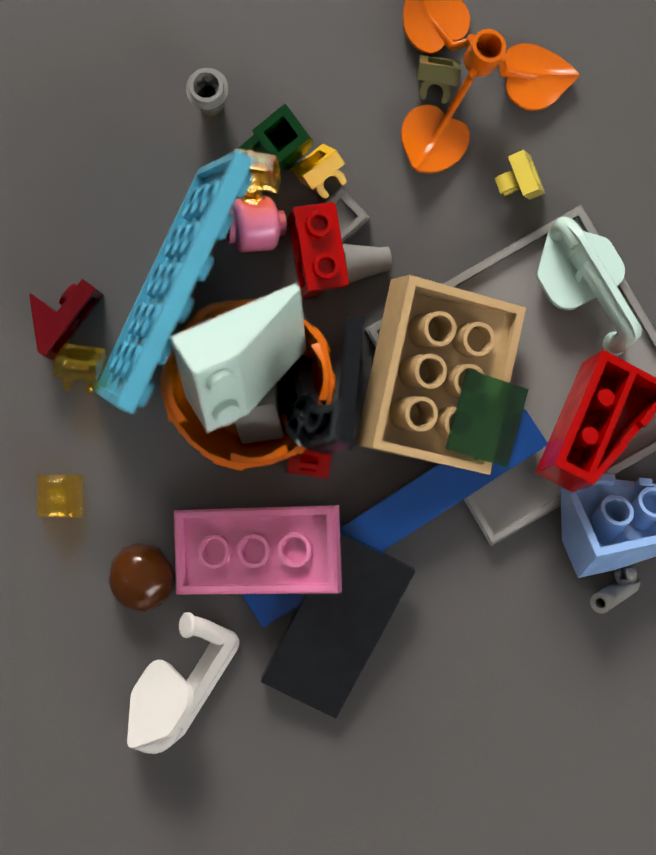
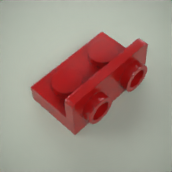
[287,202,349,300]

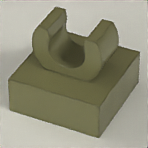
[417,54,461,103]

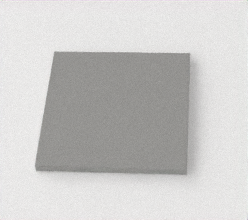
[365,205,656,546]

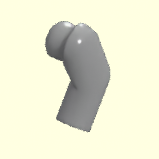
[590,566,641,614]

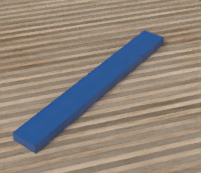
[241,409,548,628]

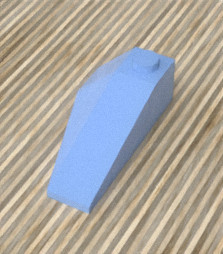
[560,473,656,578]

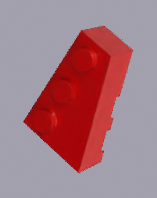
[535,349,656,492]

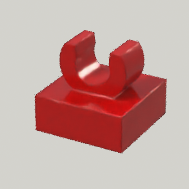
[287,449,331,479]

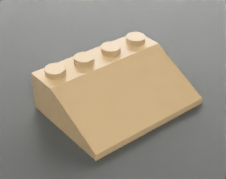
[355,275,526,475]

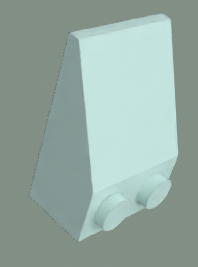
[171,283,307,433]

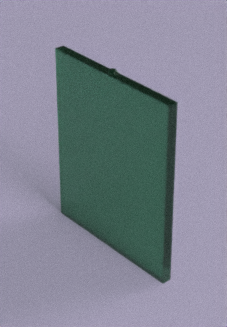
[445,369,529,467]

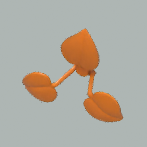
[400,0,579,174]

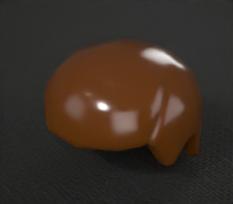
[109,543,174,612]

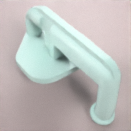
[536,216,642,356]

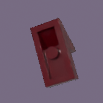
[29,278,104,361]

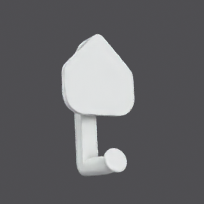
[127,612,239,754]

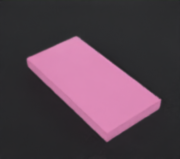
[174,505,342,595]

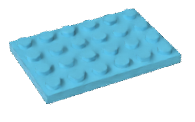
[93,150,254,414]

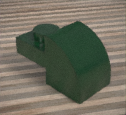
[233,103,313,194]

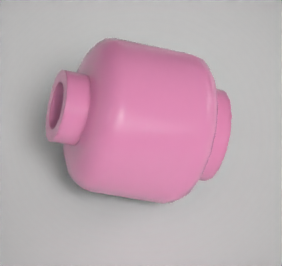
[225,197,287,253]

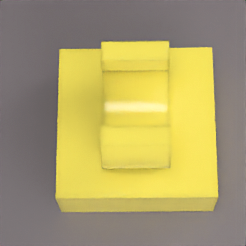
[494,149,545,200]

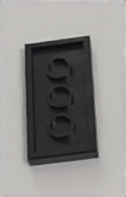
[261,531,416,719]

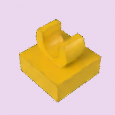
[291,144,346,199]

